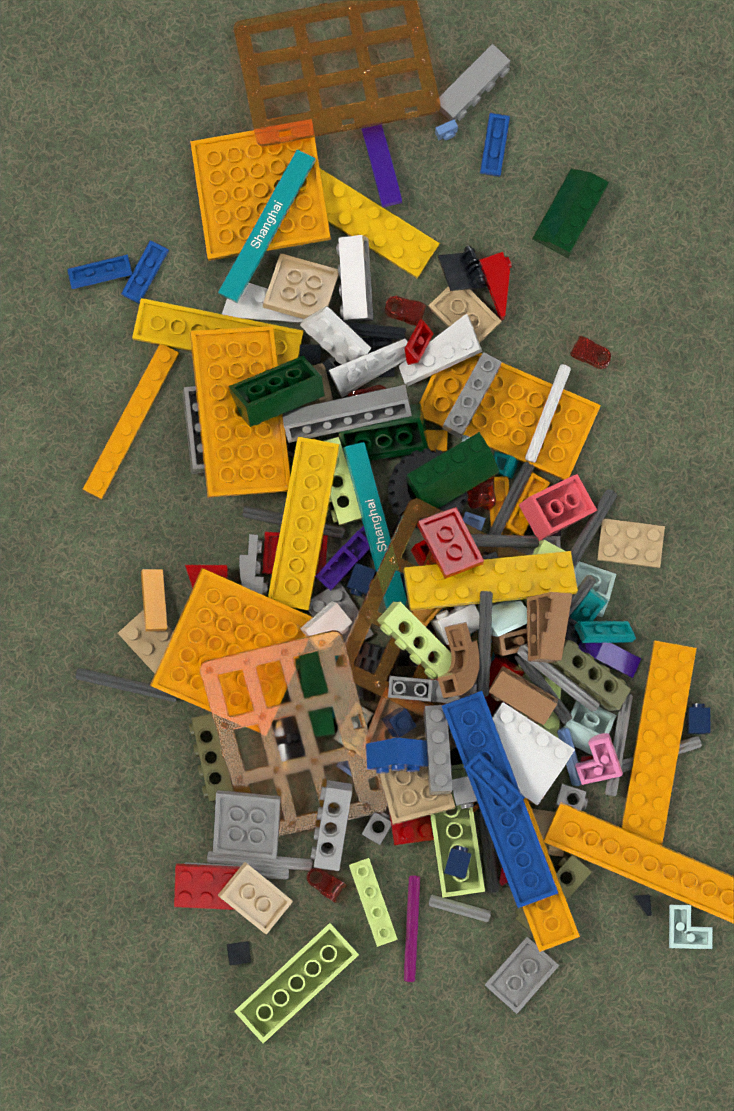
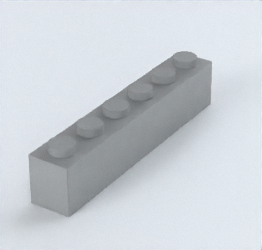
[283,385,412,443]

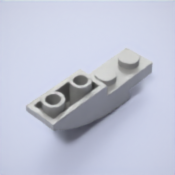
[239,534,268,595]
[388,676,477,703]

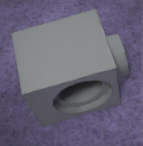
[452,776,477,809]
[554,784,588,811]
[362,811,391,845]

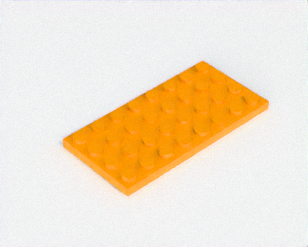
[190,326,290,498]
[420,353,601,480]

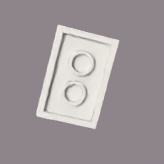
[300,306,371,365]

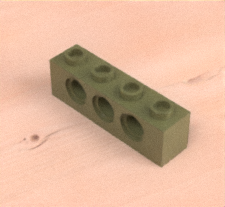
[550,640,631,711]
[189,713,234,802]
[515,855,591,934]

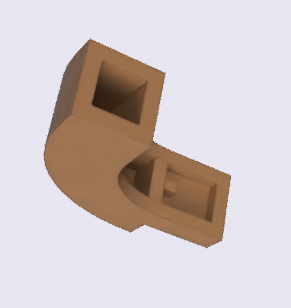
[437,622,479,698]

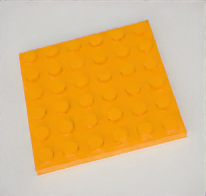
[190,120,331,261]
[150,568,313,735]

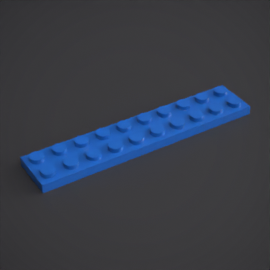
[442,690,558,908]

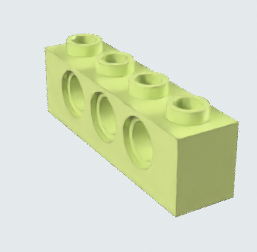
[325,437,362,526]
[377,602,452,680]
[349,858,398,947]

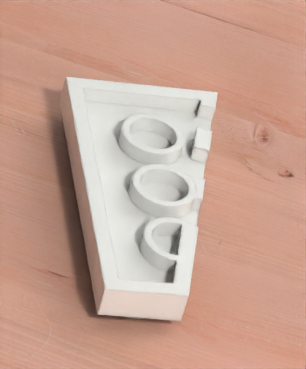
[222,283,304,324]
[399,314,482,386]
[329,339,408,398]

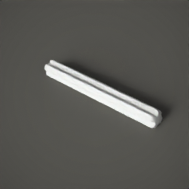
[525,364,571,463]

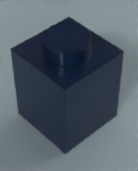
[347,563,376,598]
[687,704,710,734]
[382,708,417,738]
[444,845,472,879]

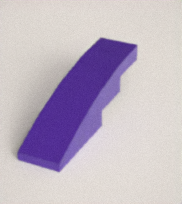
[362,124,402,208]
[315,525,389,591]

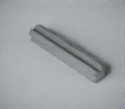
[429,895,491,922]

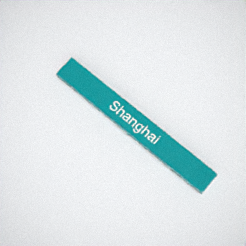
[218,150,316,303]
[343,442,408,610]

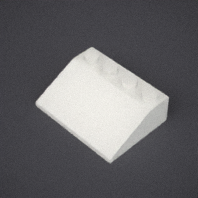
[492,702,575,805]

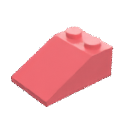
[519,474,597,541]

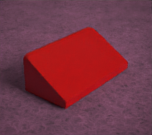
[404,319,434,365]

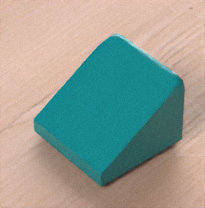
[493,451,519,479]

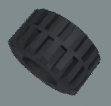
[342,640,400,681]

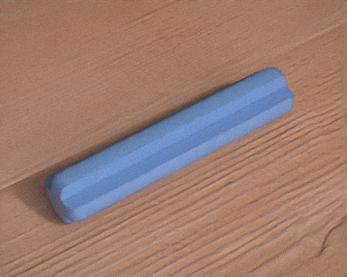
[557,727,581,786]

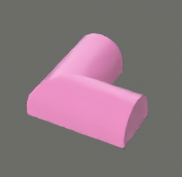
[575,733,623,785]

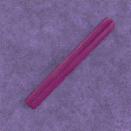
[404,875,420,982]

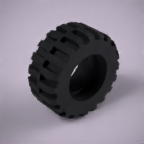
[388,448,468,529]

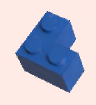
[366,737,428,774]

